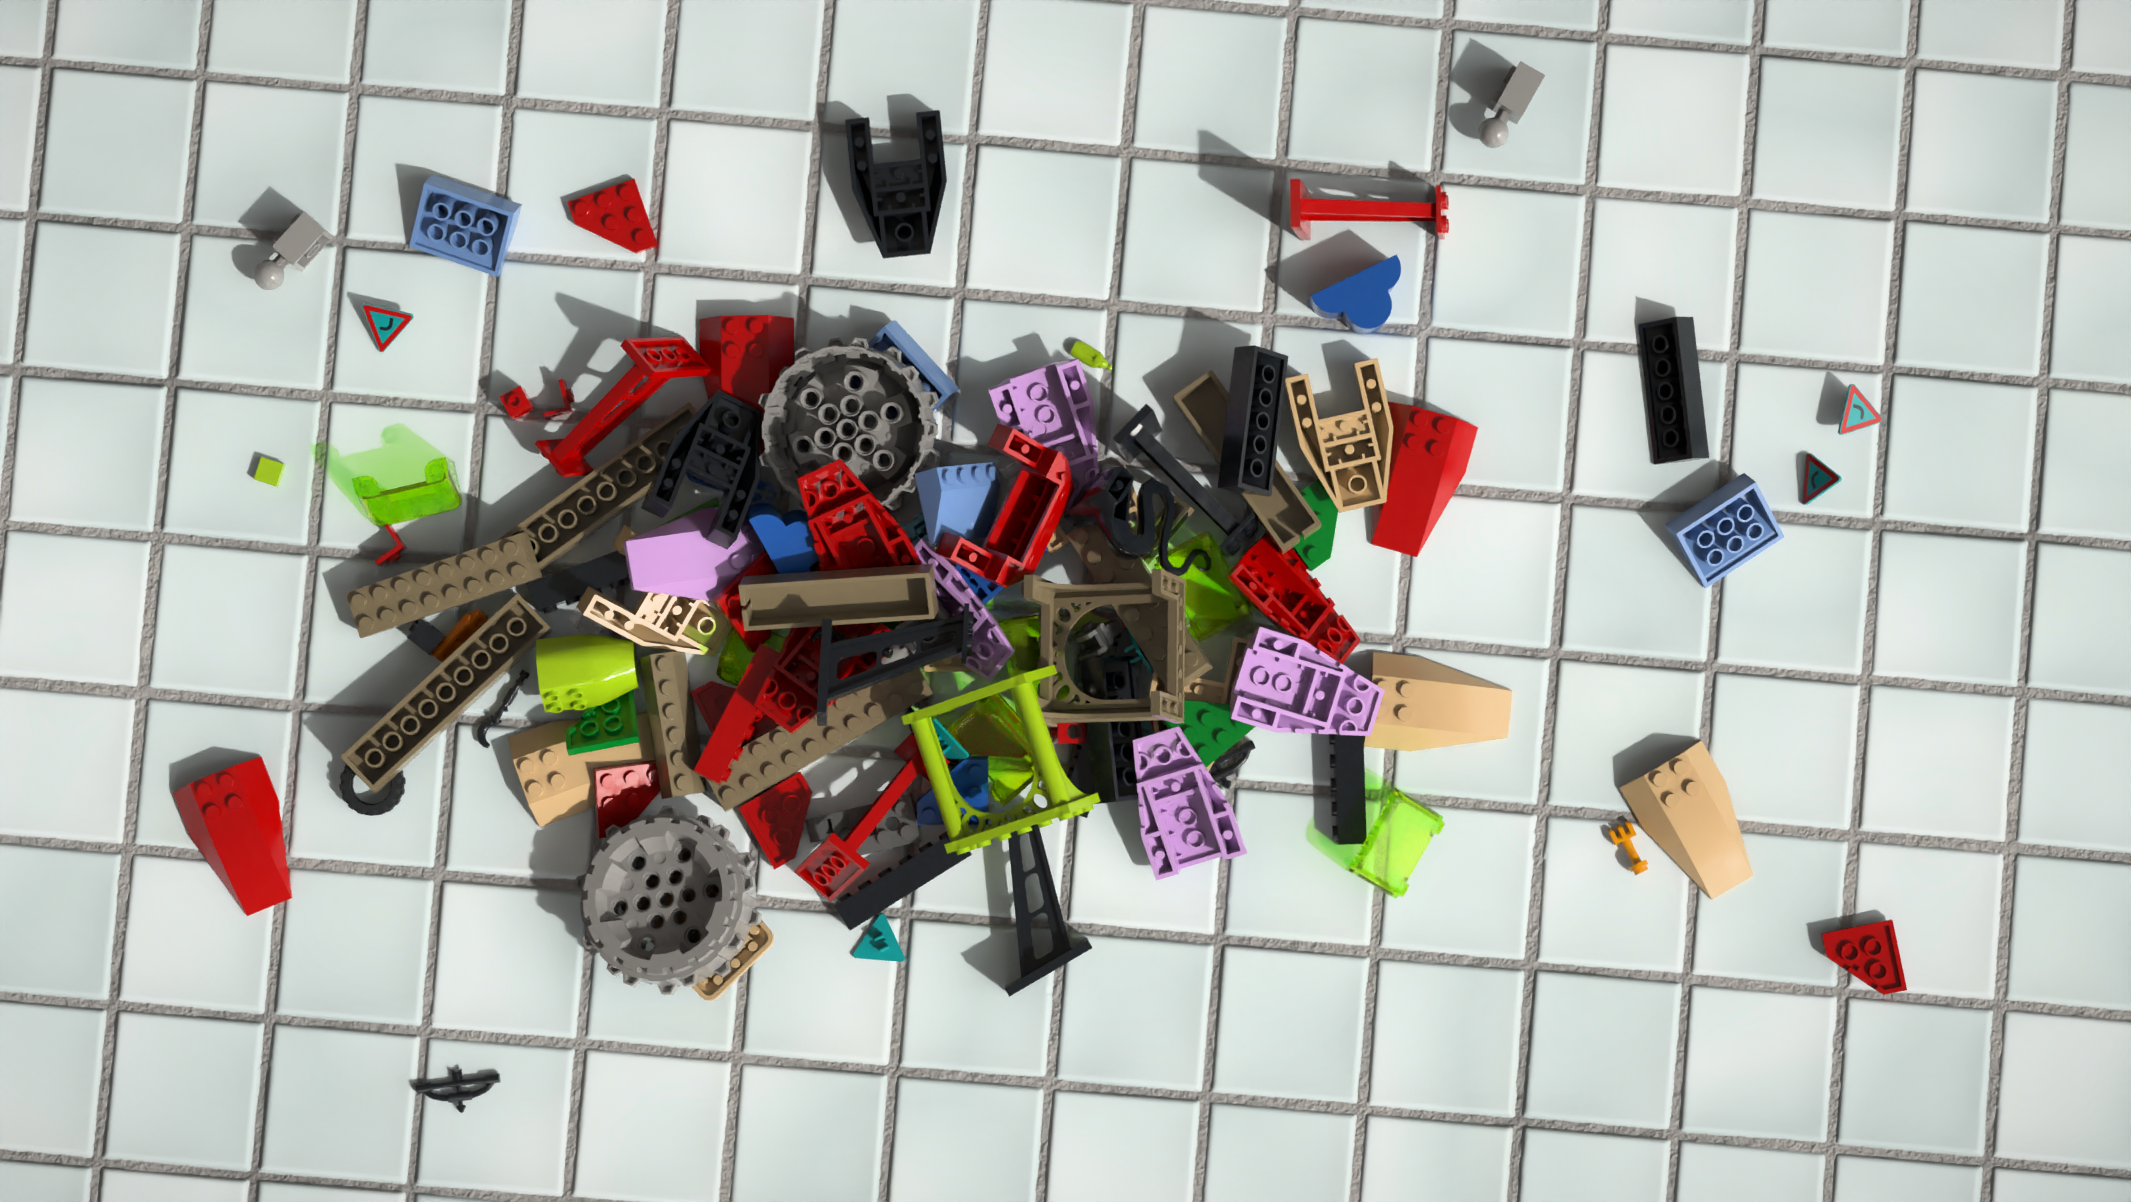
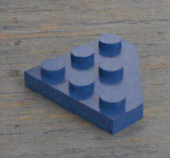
[917,756,989,825]

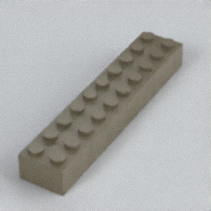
[495,403,697,571]
[340,593,553,793]
[707,654,934,812]

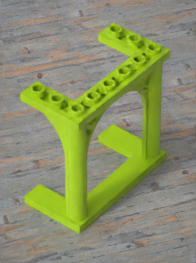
[901,665,1101,855]

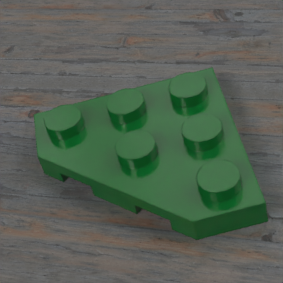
[1293,479,1338,571]
[565,689,640,756]
[1162,700,1256,767]

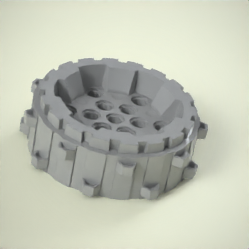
[758,337,940,512]
[575,806,762,995]

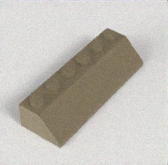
[639,652,707,799]

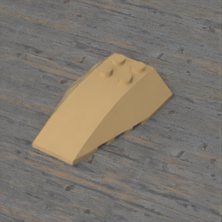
[1364,652,1512,752]
[508,712,655,827]
[1619,740,1753,900]

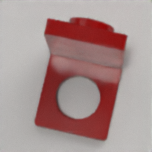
[542,379,575,419]
[375,524,407,567]
[1049,722,1086,744]

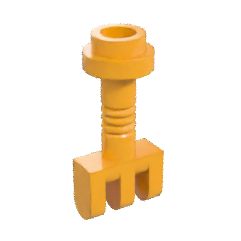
[1607,820,1648,875]

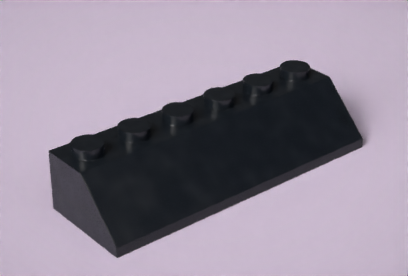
[1638,317,1709,465]
[1217,345,1288,496]
[1080,656,1142,804]

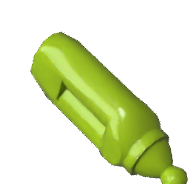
[1070,341,1112,370]

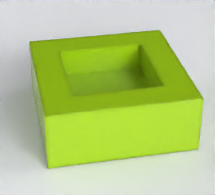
[254,457,285,487]

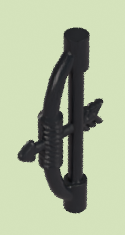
[1210,740,1255,789]
[416,1068,501,1113]

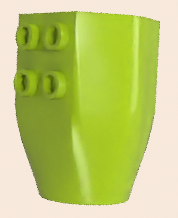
[536,634,639,713]

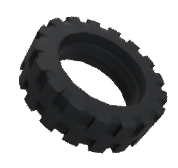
[339,764,406,816]

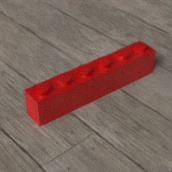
[693,643,779,786]

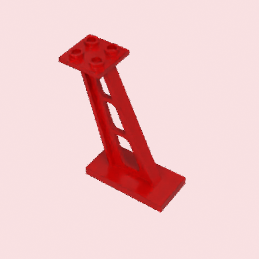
[1290,179,1449,240]
[535,336,711,477]
[794,732,950,902]

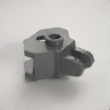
[1068,620,1124,660]

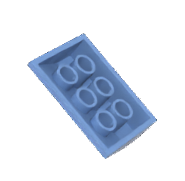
[409,174,522,277]
[852,320,959,419]
[915,462,1000,544]
[1665,473,1784,589]

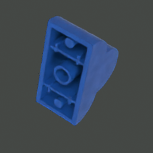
[1308,254,1401,334]
[747,503,819,574]

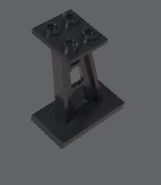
[1113,404,1259,558]
[817,603,974,726]
[1004,810,1092,997]

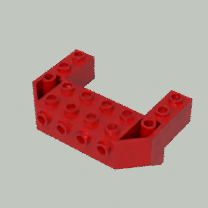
[935,423,1074,588]

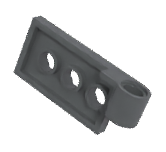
[805,795,921,855]

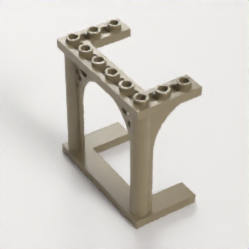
[1021,569,1185,727]

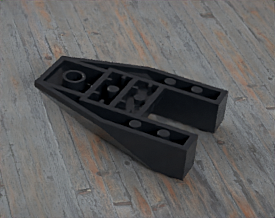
[845,110,947,259]
[641,390,761,549]

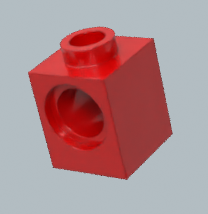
[500,386,535,420]

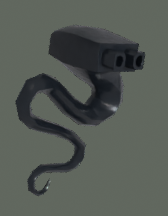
[1064,466,1211,576]

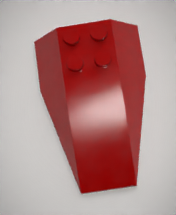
[699,315,795,455]
[1371,402,1478,557]
[797,458,923,571]
[1225,532,1361,664]
[754,623,892,734]
[173,757,292,916]

